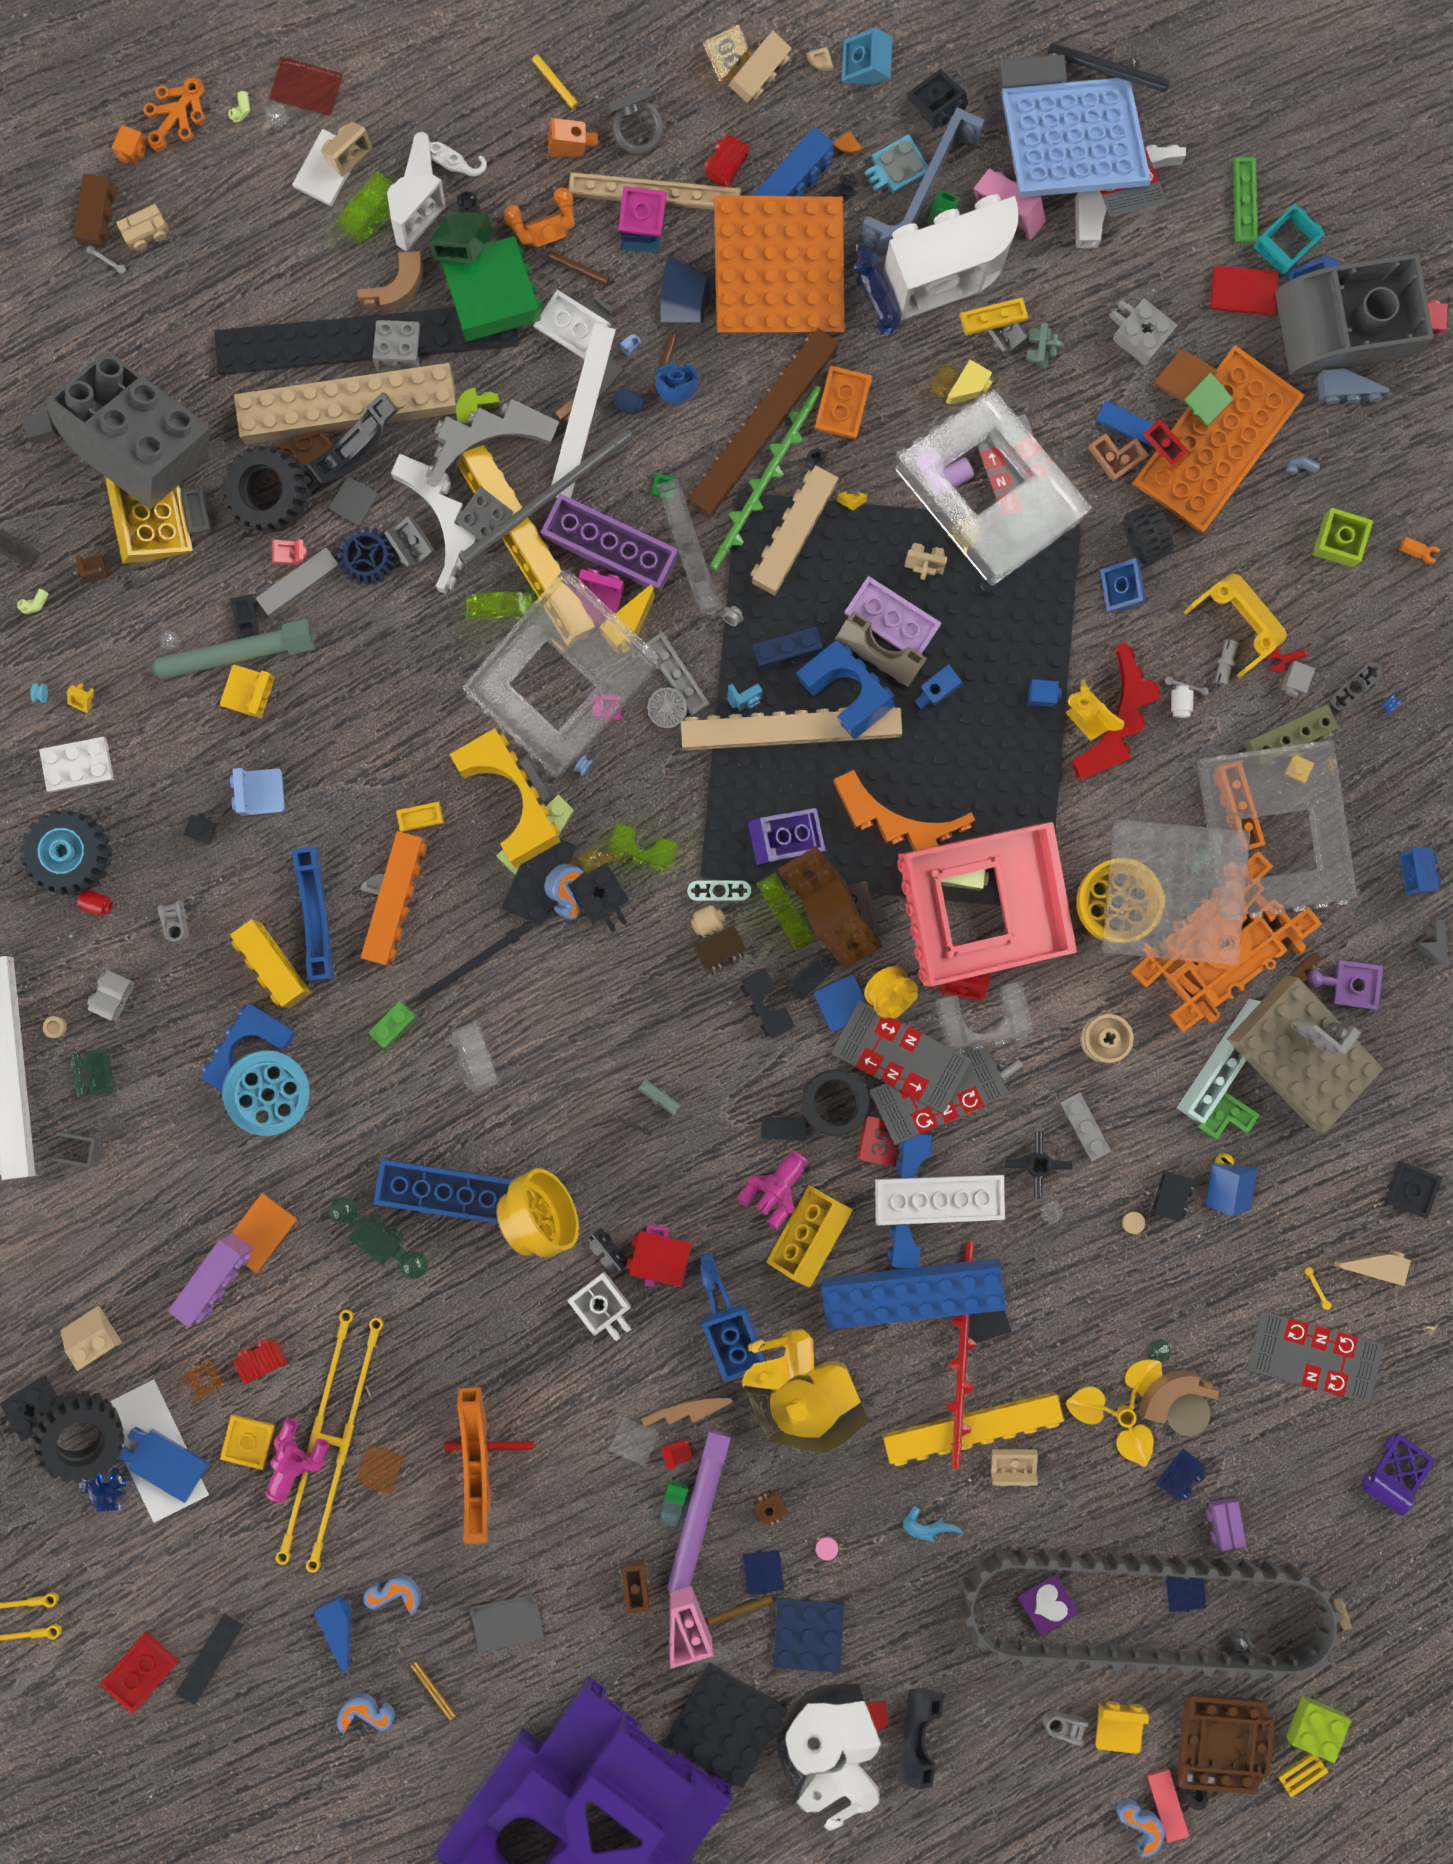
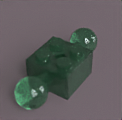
[329,1196,428,1279]

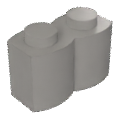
[87,970,135,1022]

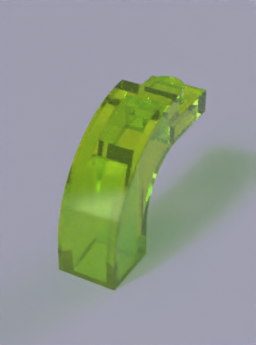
[466,592,545,621]
[757,873,814,950]

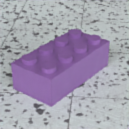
[168,1232,253,1328]

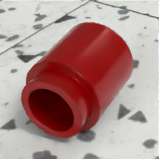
[77,890,113,917]

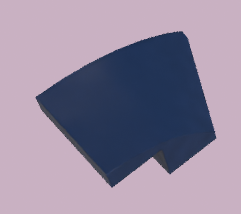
[661,257,710,322]

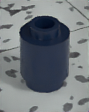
[611,388,644,415]

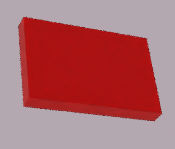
[1210,266,1279,316]
[99,1631,179,1715]

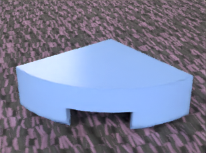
[620,334,641,356]

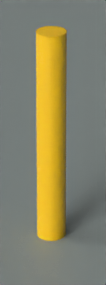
[532,54,578,109]

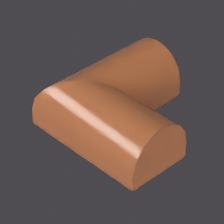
[1088,434,1149,482]

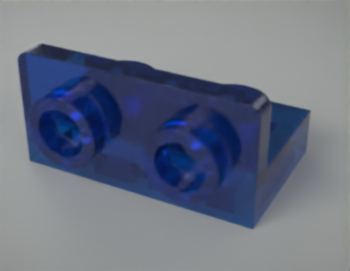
[1156,1448,1207,1503]

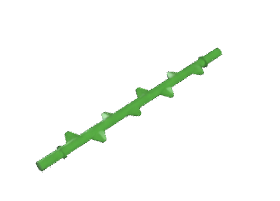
[709,385,822,571]

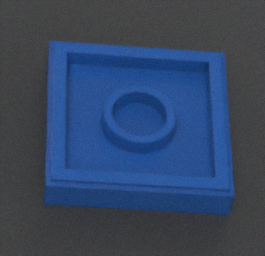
[813,974,867,1032]

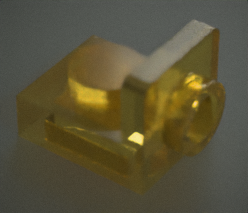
[930,363,961,398]
[577,849,616,875]

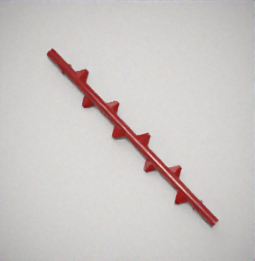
[946,1242,976,1469]

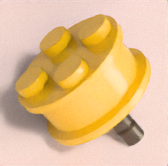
[864,966,918,1018]

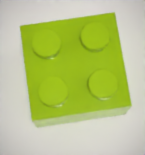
[1312,508,1373,568]
[1286,1695,1351,1763]

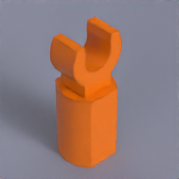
[1399,536,1440,564]

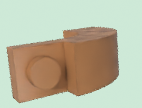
[357,251,423,313]
[1138,1370,1219,1424]

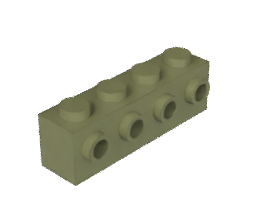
[1244,704,1339,768]

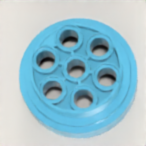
[222,1050,310,1136]

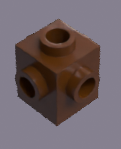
[752,1489,788,1526]

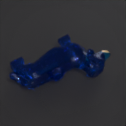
[853,242,900,336]

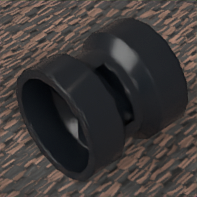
[457,191,480,213]

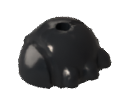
[1184,1789,1209,1811]

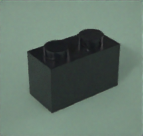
[1150,1170,1194,1222]

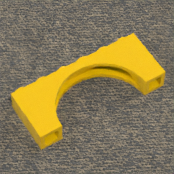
[449,728,561,868]

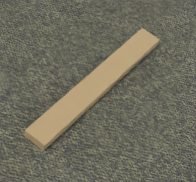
[569,172,741,210]

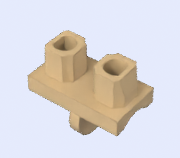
[905,543,947,580]

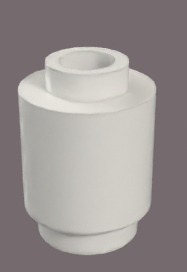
[1171,686,1194,718]

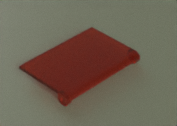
[269,56,343,116]

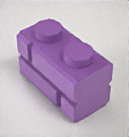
[1206,1498,1246,1551]

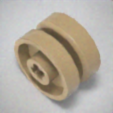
[1080,1014,1134,1063]

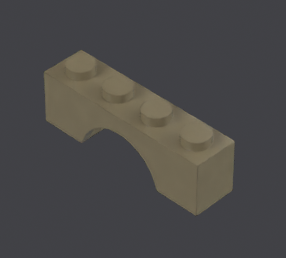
[835,611,927,687]

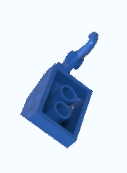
[700,1252,766,1382]

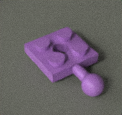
[1305,960,1383,1010]

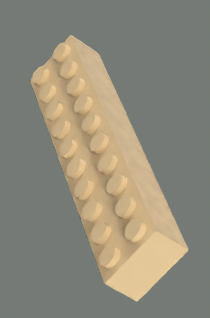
[234,363,457,444]

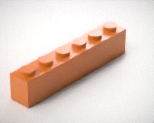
[361,831,427,966]

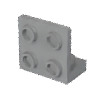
[373,320,420,373]
[1292,1019,1361,1054]

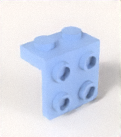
[230,768,285,816]

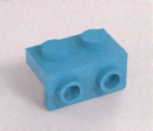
[727,684,763,712]

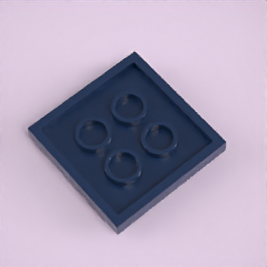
[773,1597,844,1673]

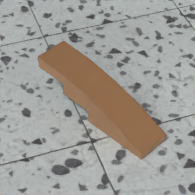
[641,1398,733,1428]

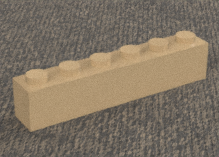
[751,465,838,596]

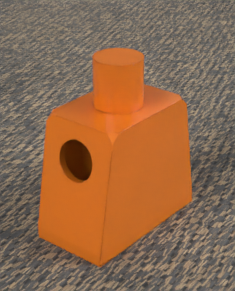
[548,118,598,157]

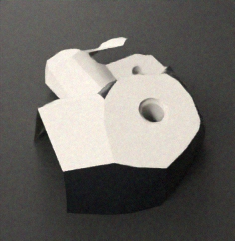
[774,1684,882,1831]

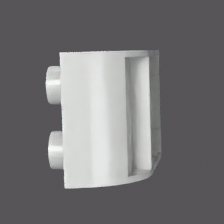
[883,194,1018,320]

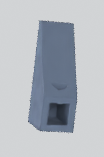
[1317,369,1390,404]

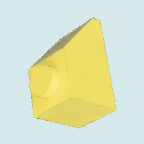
[946,360,993,405]

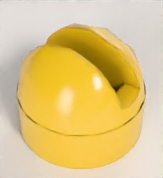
[1215,1153,1234,1165]

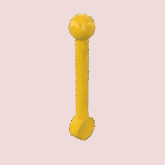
[1305,1267,1332,1310]

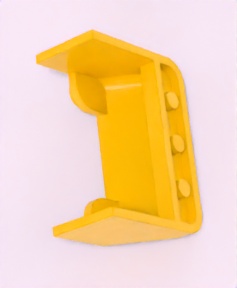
[1184,574,1287,678]

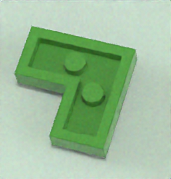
[1197,1092,1260,1139]

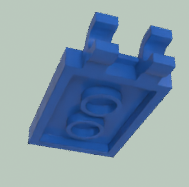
[116,1426,210,1503]

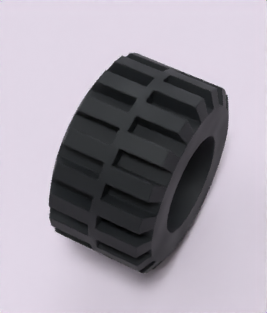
[1123,503,1173,565]

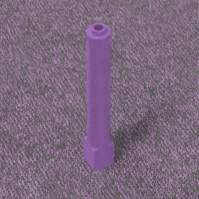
[667,1428,731,1592]

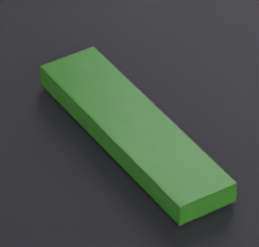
[1233,157,1258,244]

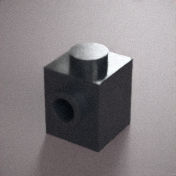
[183,813,217,845]

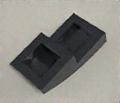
[229,594,260,639]

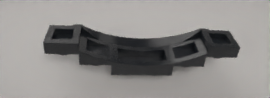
[304,392,398,493]

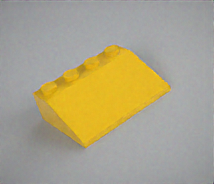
[106,478,193,564]

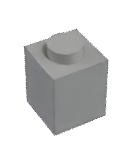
[1281,661,1315,698]

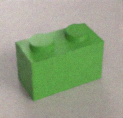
[368,1001,419,1049]

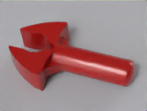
[1265,648,1307,673]

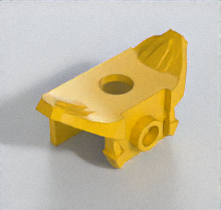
[1066,680,1124,741]

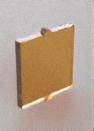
[356,1444,404,1494]

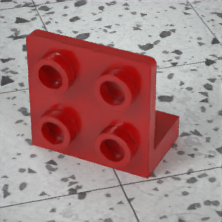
[940,944,990,1001]

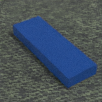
[1095,400,1154,450]

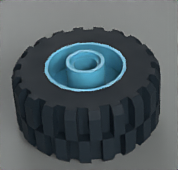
[20,809,112,896]

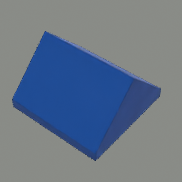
[1100,558,1145,612]
[1206,1163,1258,1217]

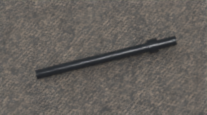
[419,921,533,1002]

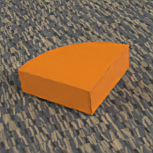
[834,131,862,154]

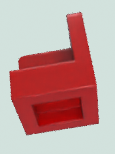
[661,1437,693,1470]

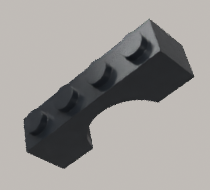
[898,1687,944,1790]

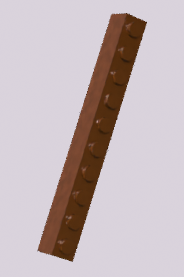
[688,328,839,519]

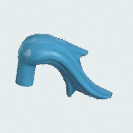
[903,1506,963,1543]

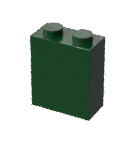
[429,211,493,263]

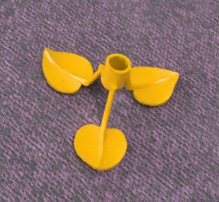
[1066,1359,1163,1467]

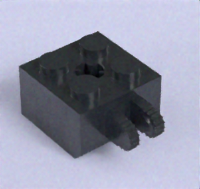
[569,863,630,932]
[0,1376,58,1442]

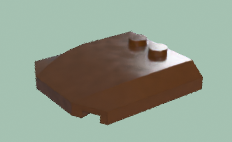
[1177,1694,1275,1794]

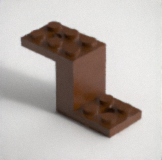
[778,846,883,968]

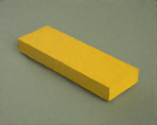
[959,297,1029,336]

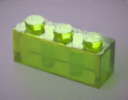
[337,170,394,243]

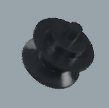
[836,173,860,198]

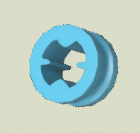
[31,683,48,703]

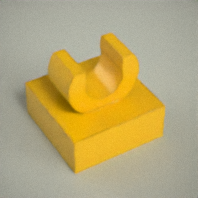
[67,683,94,713]

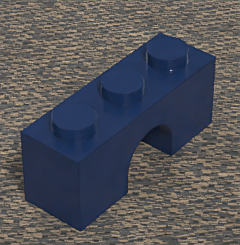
[753,626,823,670]

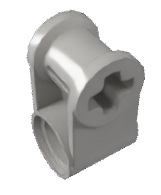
[158,900,189,944]
[1042,1710,1089,1746]

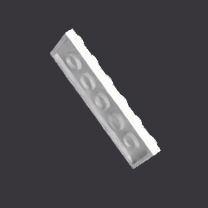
[875,1175,1005,1225]

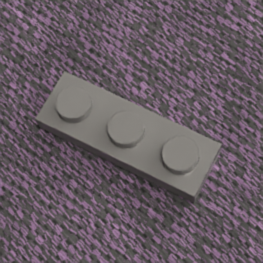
[1059,1092,1111,1161]

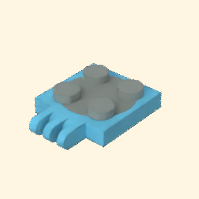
[864,134,928,194]

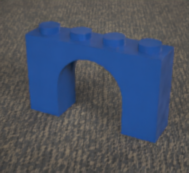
[796,640,895,740]
[201,1003,298,1107]

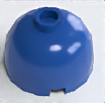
[655,363,698,405]

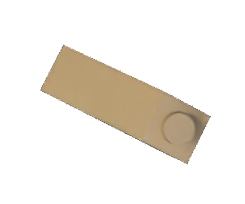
[1333,1250,1411,1286]

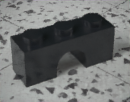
[739,968,796,1039]

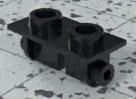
[586,1228,628,1275]

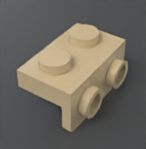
[991,1449,1038,1486]

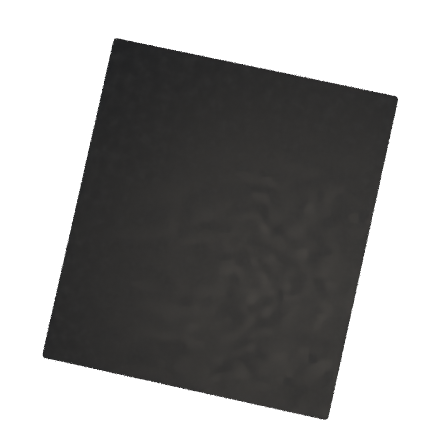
[701,492,1081,906]

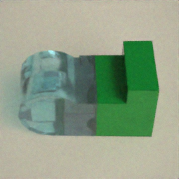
[659,1480,688,1527]

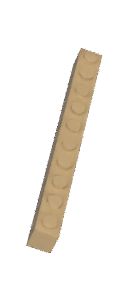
[681,707,902,751]

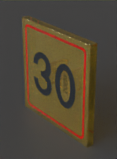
[702,24,752,85]

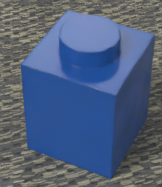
[1028,679,1062,707]

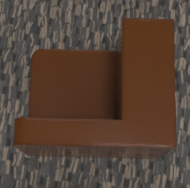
[75,555,109,583]

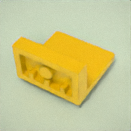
[220,665,275,719]

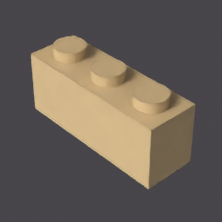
[728,30,792,103]

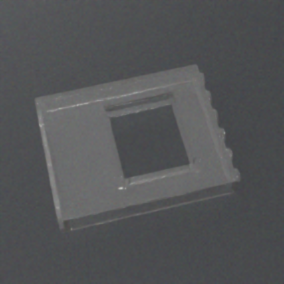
[892,389,1093,586]
[462,570,664,778]
[1197,740,1358,921]

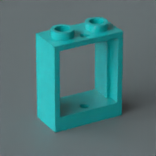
[1253,204,1325,277]

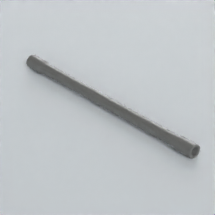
[458,429,633,566]

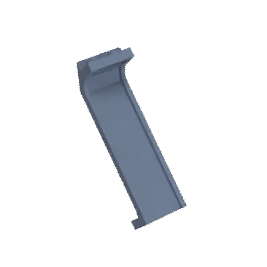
[860,107,984,256]

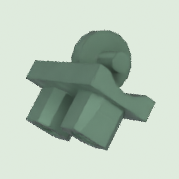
[1027,323,1064,368]

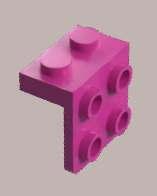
[576,568,625,625]

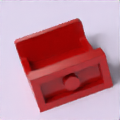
[626,1231,692,1287]

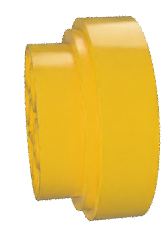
[1076,858,1164,944]
[497,1168,579,1258]

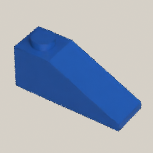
[313,1594,352,1673]

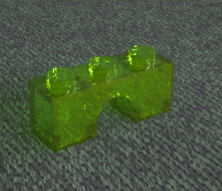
[608,822,679,872]

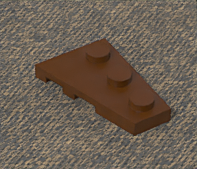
[270,429,334,484]

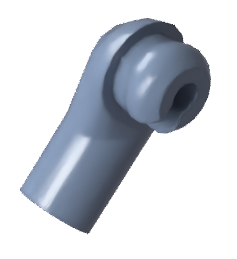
[1286,457,1320,475]

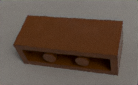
[73,173,116,248]

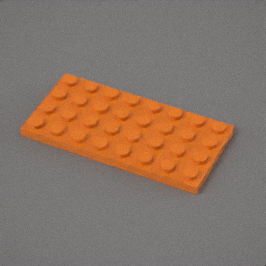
[1132,345,1305,534]

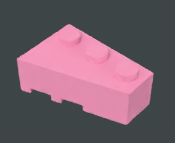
[973,169,1046,241]
[669,1586,713,1669]

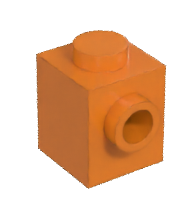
[111,125,147,165]

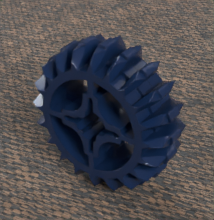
[337,527,397,586]

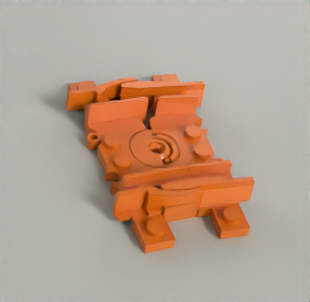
[1130,851,1322,1032]

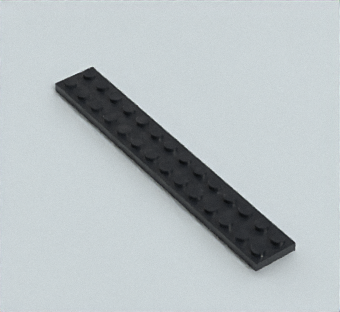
[214,307,519,375]

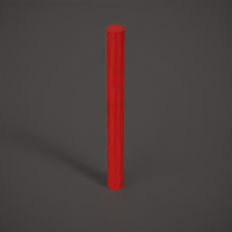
[444,1441,534,1451]

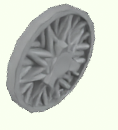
[647,687,688,728]

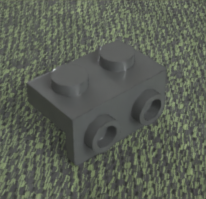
[984,323,1029,354]
[384,516,436,568]
[518,758,552,805]

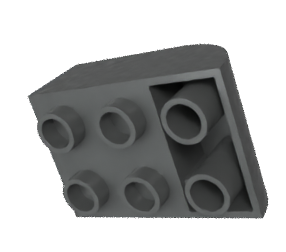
[1275,253,1434,376]
[46,350,211,509]

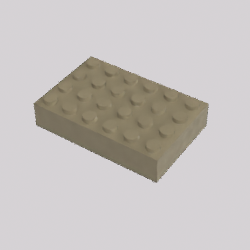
[1227,975,1383,1133]

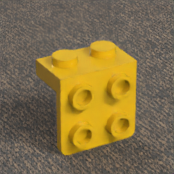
[1095,1701,1149,1754]

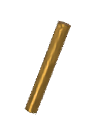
[707,1595,773,1626]
[410,1660,457,1721]

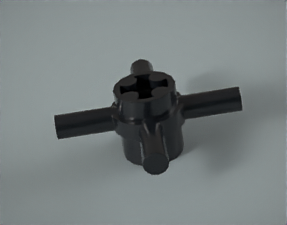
[1005,1131,1073,1198]

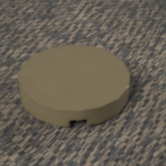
[1166,1394,1210,1436]

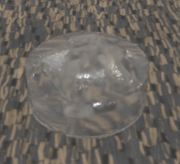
[265,104,288,128]

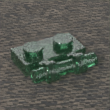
[70,1048,115,1098]

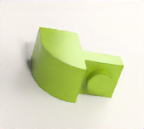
[456,388,501,427]

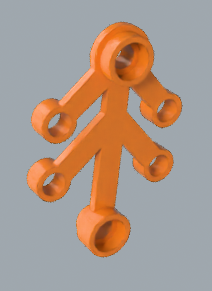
[143,78,205,152]

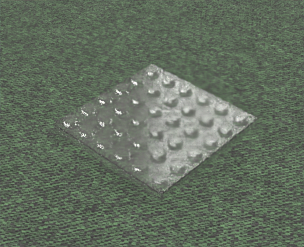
[1102,819,1250,965]

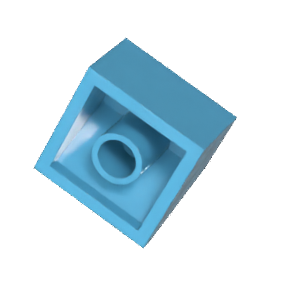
[841,27,892,84]

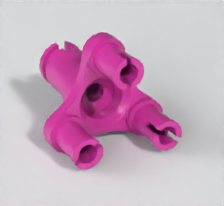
[736,1150,809,1230]
[265,1418,329,1503]

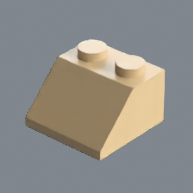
[320,121,373,177]
[60,1306,122,1371]

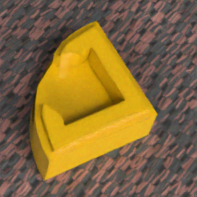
[836,492,867,510]

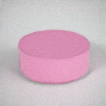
[816,1536,838,1560]

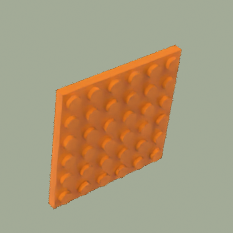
[714,195,845,333]

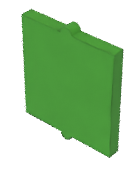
[1183,372,1233,426]

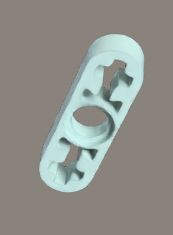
[687,881,751,901]

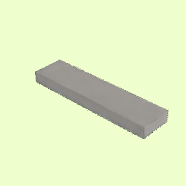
[256,547,339,617]
[644,632,710,717]

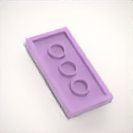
[844,576,941,654]

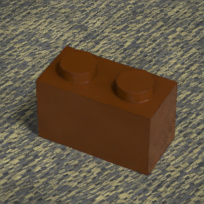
[621,1559,650,1614]

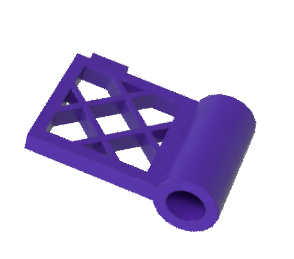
[1361,1433,1436,1516]

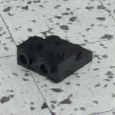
[907,69,968,129]

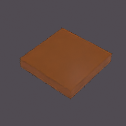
[1155,349,1217,404]

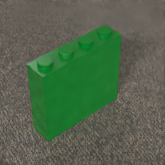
[441,236,543,342]

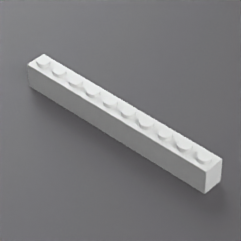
[0,956,36,1180]

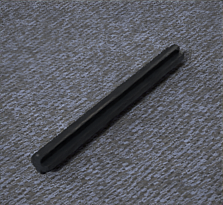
[1047,43,1170,92]

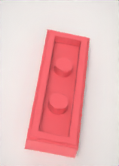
[1146,1768,1189,1843]

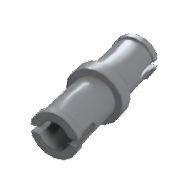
[1214,640,1239,686]

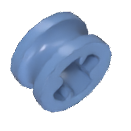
[574,755,594,777]

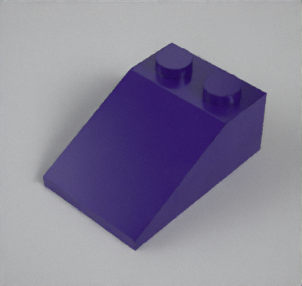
[748,808,826,865]

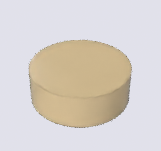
[43,1016,67,1038]
[1122,1211,1145,1234]

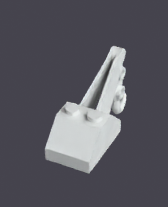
[387,132,487,251]

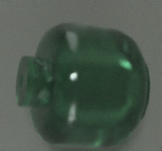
[1147,1339,1172,1363]

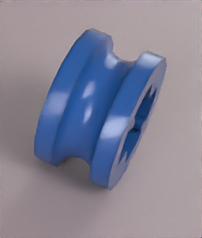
[1380,693,1402,714]

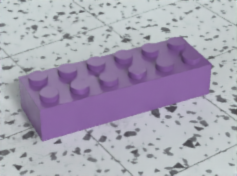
[541,494,678,594]

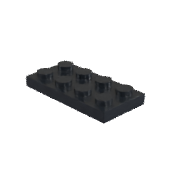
[501,838,577,926]

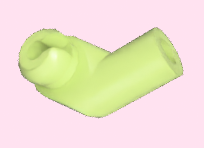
[228,91,250,122]
[17,589,49,614]

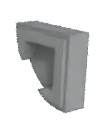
[360,874,384,895]

